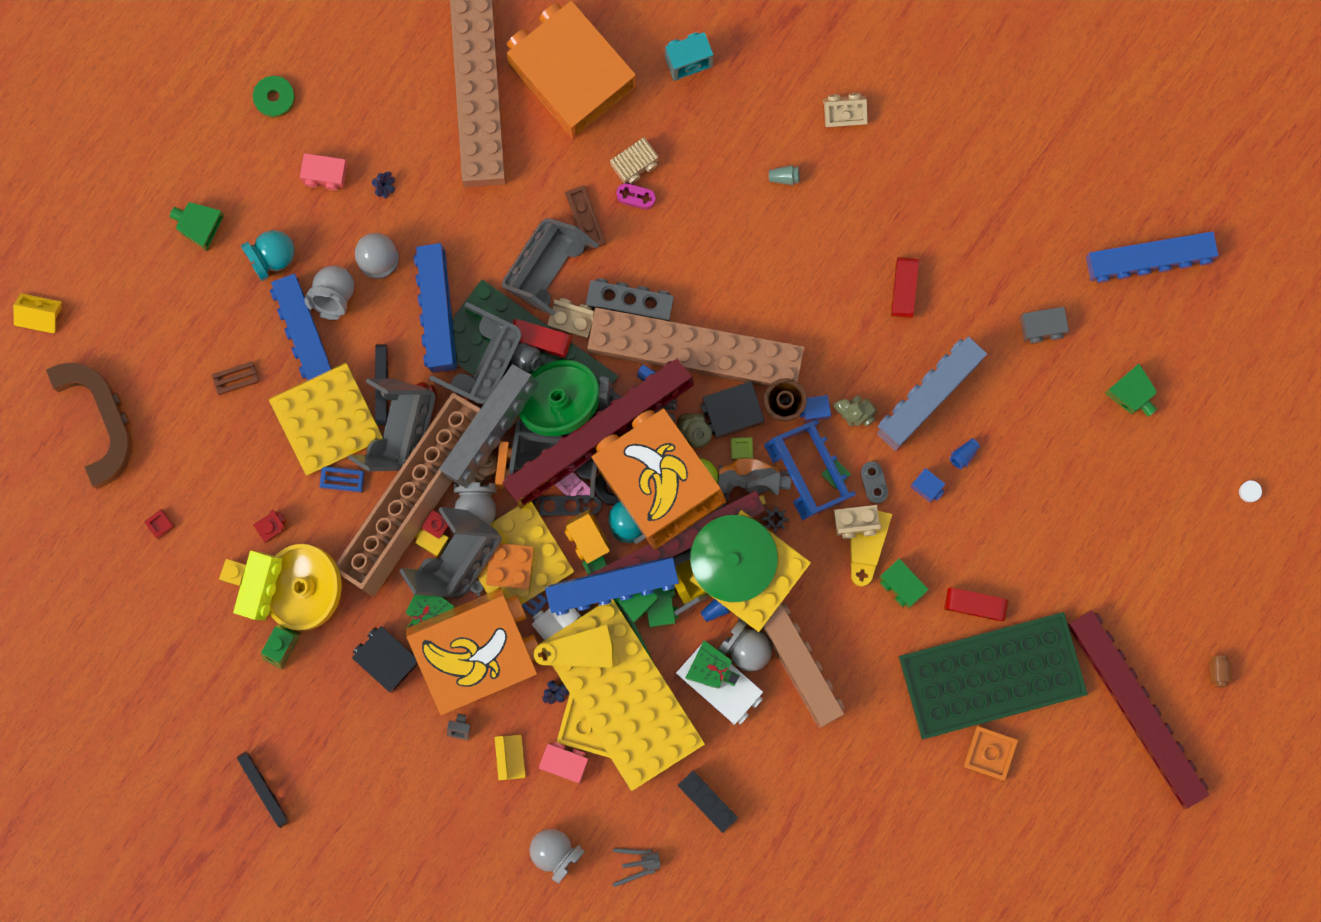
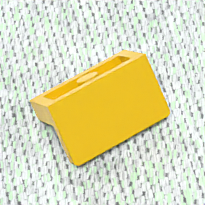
[13,293,62,333]
[675,559,706,604]
[495,735,525,780]

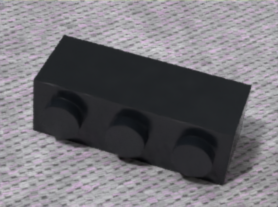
[677,771,738,833]

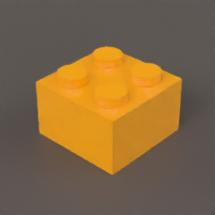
[565,508,610,564]

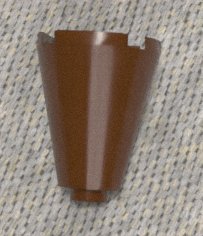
[764,378,807,421]

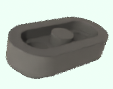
[860,461,888,504]

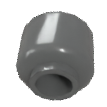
[510,343,542,373]

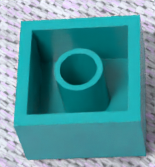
[665,32,713,81]

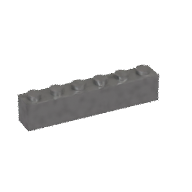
[439,364,539,488]

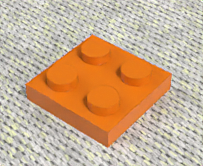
[495,441,512,490]
[486,543,534,590]
[963,726,1018,781]

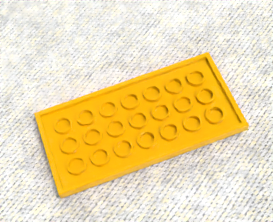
[539,599,705,791]

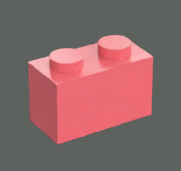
[300,153,348,191]
[539,741,589,783]

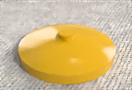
[269,544,342,630]

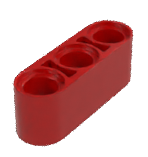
[891,257,919,318]
[512,319,572,358]
[944,588,1009,622]

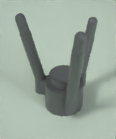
[612,848,660,887]

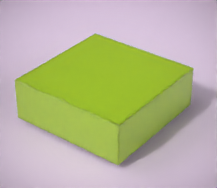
[731,437,753,460]

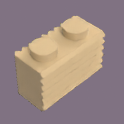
[610,137,659,184]

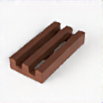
[211,361,259,395]

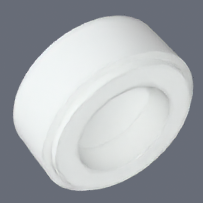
[1239,481,1262,503]

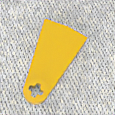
[850,511,892,587]
[534,625,613,668]

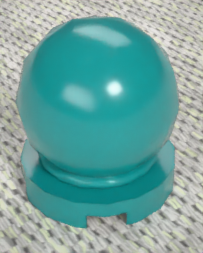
[240,229,295,281]
[608,501,643,543]

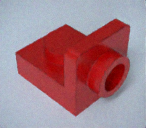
[253,509,287,543]
[422,510,450,539]

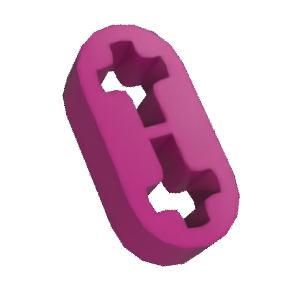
[616,184,655,210]

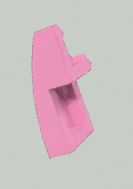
[555,472,590,496]

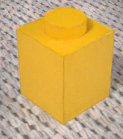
[415,527,450,558]
[219,559,246,587]

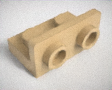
[823,93,867,127]
[547,298,594,339]
[834,505,881,539]

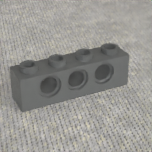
[586,278,674,321]

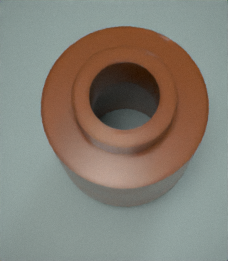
[1209,656,1233,688]

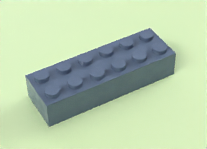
[877,336,987,451]

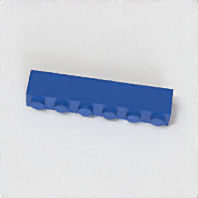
[1086,231,1219,283]
[414,243,457,373]
[270,273,332,380]
[545,556,679,616]

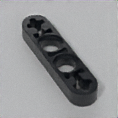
[375,344,388,426]
[532,495,602,517]
[237,751,290,829]

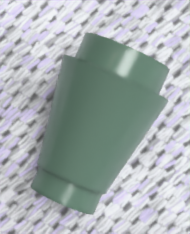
[769,165,800,186]

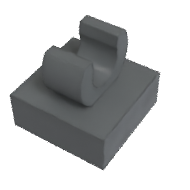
[447,713,470,740]

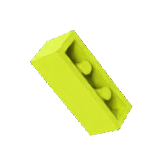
[233,551,282,621]

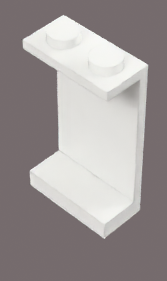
[676,641,763,725]

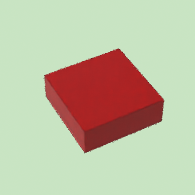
[144,509,175,539]

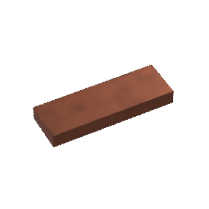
[565,185,606,251]

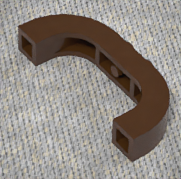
[46,363,132,489]

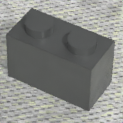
[1020,307,1069,344]

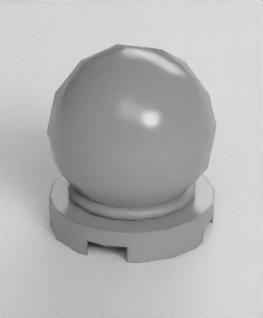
[355,233,399,279]
[305,265,354,320]
[454,483,497,525]
[718,619,773,671]
[529,829,585,884]

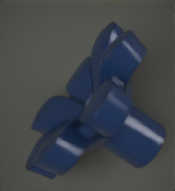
[372,171,395,199]
[542,680,569,704]

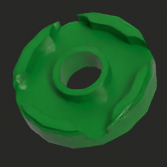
[252,75,295,118]

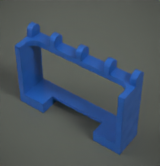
[764,420,856,521]

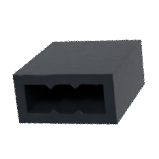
[700,381,765,440]
[352,626,418,693]

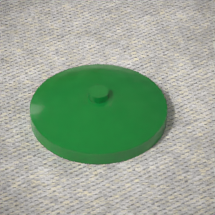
[518,360,600,436]
[690,514,778,602]

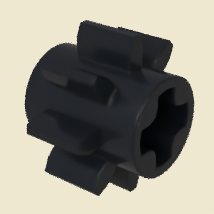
[762,506,789,533]

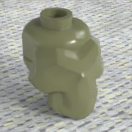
[833,395,877,427]
[677,413,712,448]

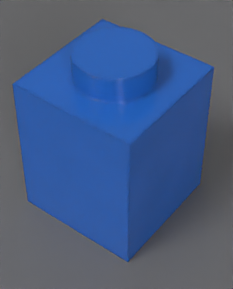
[800,395,831,423]
[910,468,945,503]

